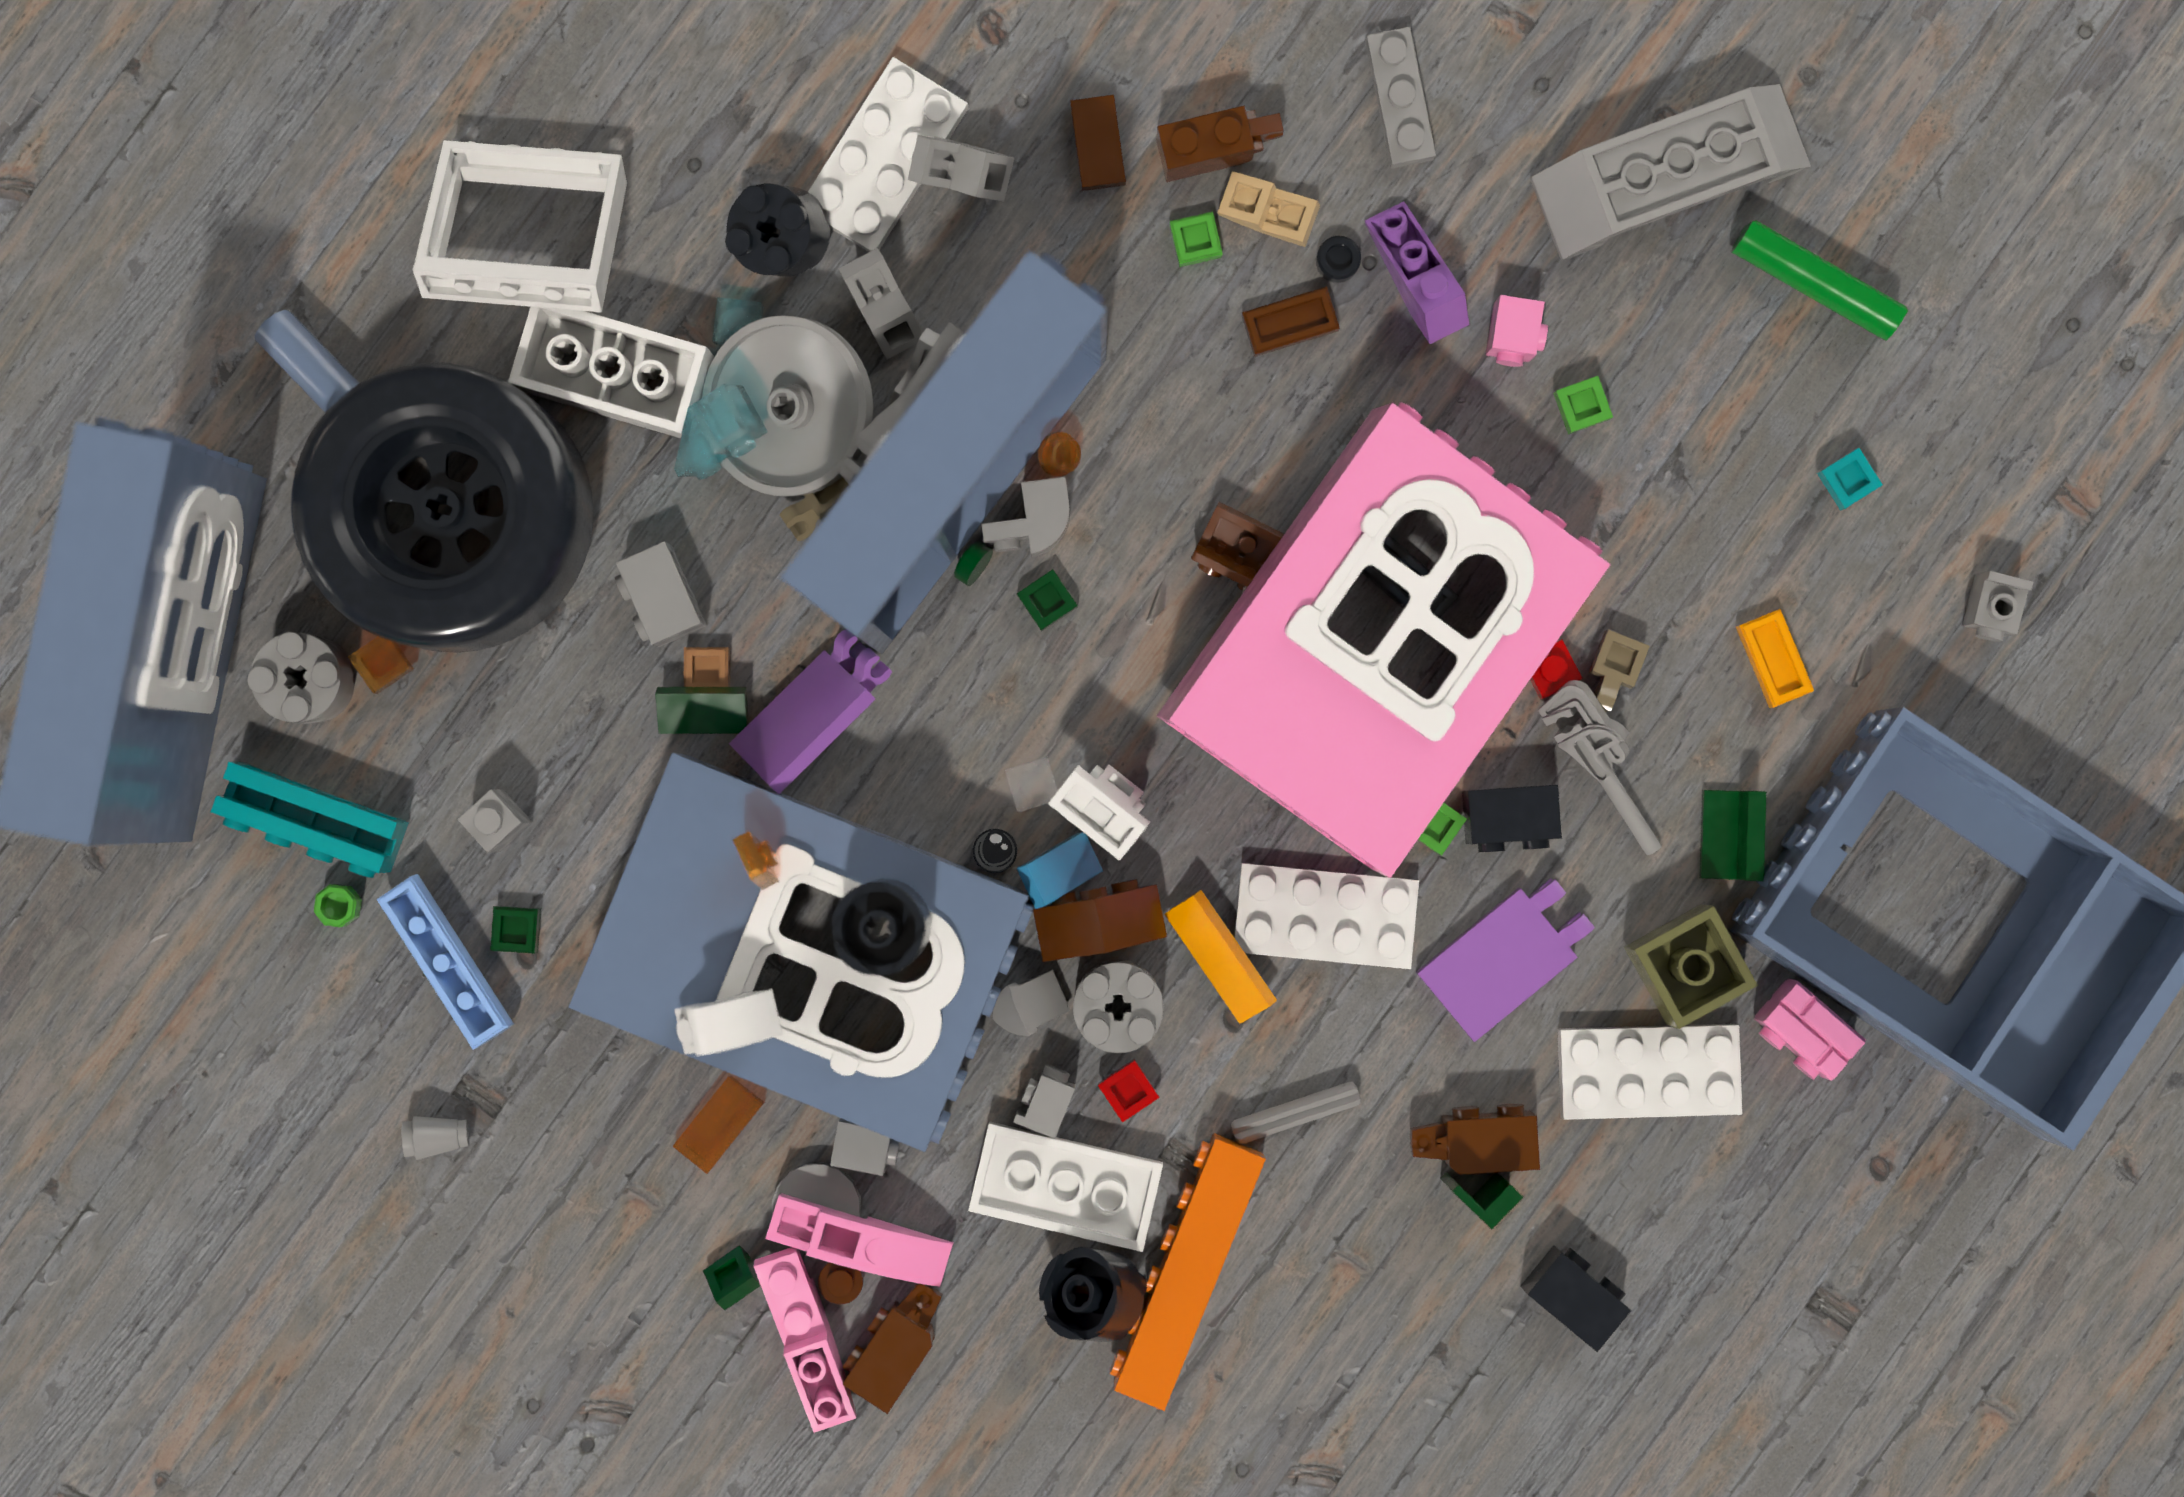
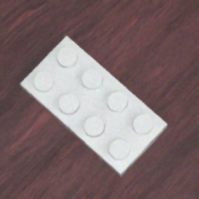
[808,57,969,252]
[1234,863,1419,969]
[1558,1024,1742,1120]
[968,1121,1163,1252]

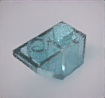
[674,384,768,480]

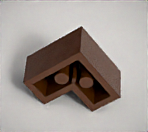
[1033,879,1167,962]

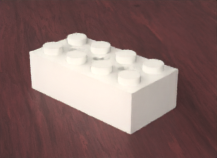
[508,307,714,441]

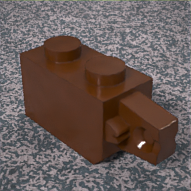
[1156,105,1284,183]
[1410,1104,1540,1175]
[842,1283,942,1415]

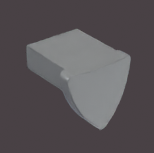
[992,970,1070,1036]

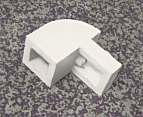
[674,989,782,1056]

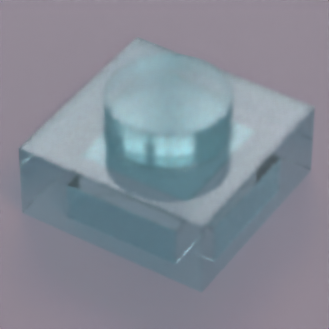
[712,297,764,345]

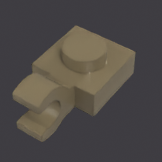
[779,477,850,541]
[1589,629,1650,712]

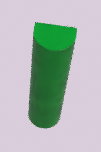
[1731,220,1908,341]

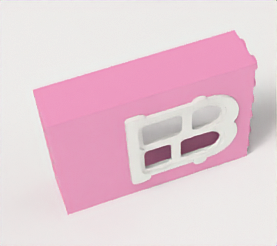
[1157,402,1611,878]

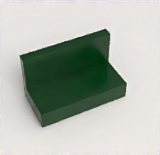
[1699,790,1767,881]
[1440,1172,1523,1230]

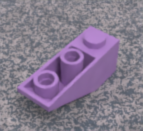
[1365,201,1469,344]

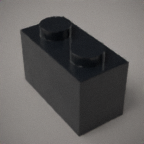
[1462,785,1562,852]
[1520,1245,1632,1352]

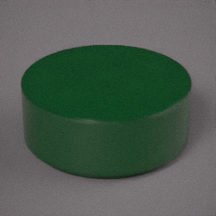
[954,541,993,586]

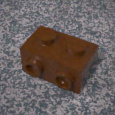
[1191,501,1284,592]

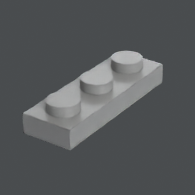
[1365,27,1436,169]

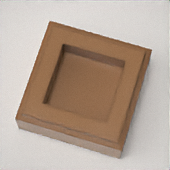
[684,647,730,687]

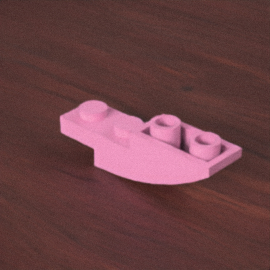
[765,1193,954,1287]
[754,1247,856,1433]

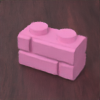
[1754,978,1866,1081]

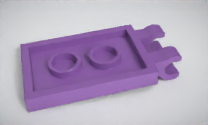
[729,629,892,795]
[1416,878,1595,1042]

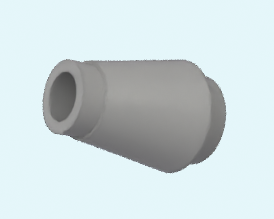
[401,1116,469,1161]

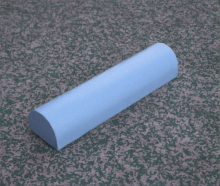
[377,874,514,1050]

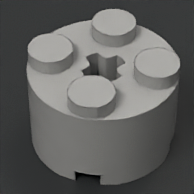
[247,632,355,724]
[1073,959,1163,1053]

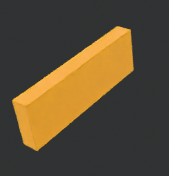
[1164,890,1277,1024]

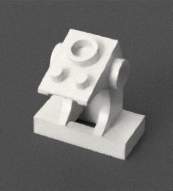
[1048,765,1150,861]

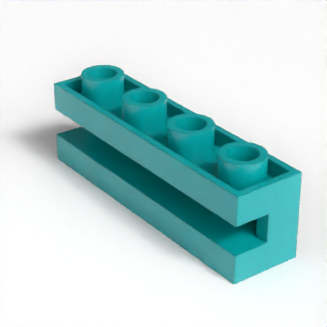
[210,762,409,878]

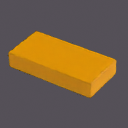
[1736,609,1814,708]

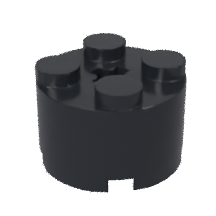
[725,183,830,277]
[831,879,932,976]
[1039,1247,1147,1342]

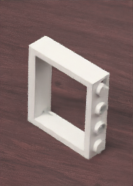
[413,140,627,312]

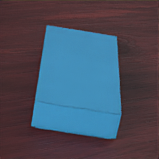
[1016,832,1103,909]

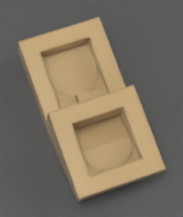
[1217,171,1320,247]

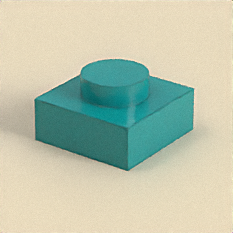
[1817,448,1883,511]

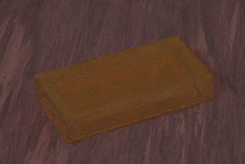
[673,1075,765,1174]

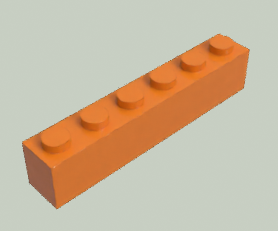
[1109,1133,1266,1411]

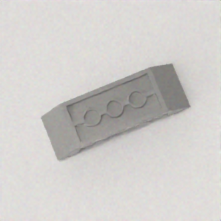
[1530,84,1811,261]

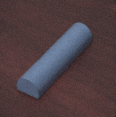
[255,310,359,413]

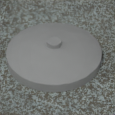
[702,316,873,496]

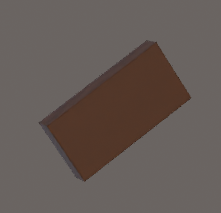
[1070,94,1126,191]
[1241,286,1340,357]

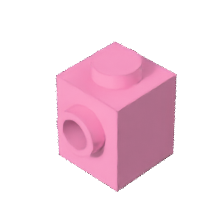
[1486,295,1548,367]

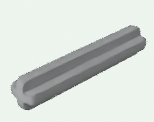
[1231,1082,1361,1144]

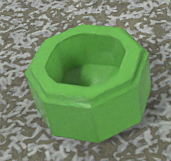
[314,884,362,927]

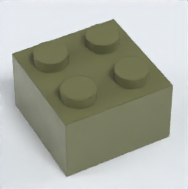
[1624,904,1758,1029]

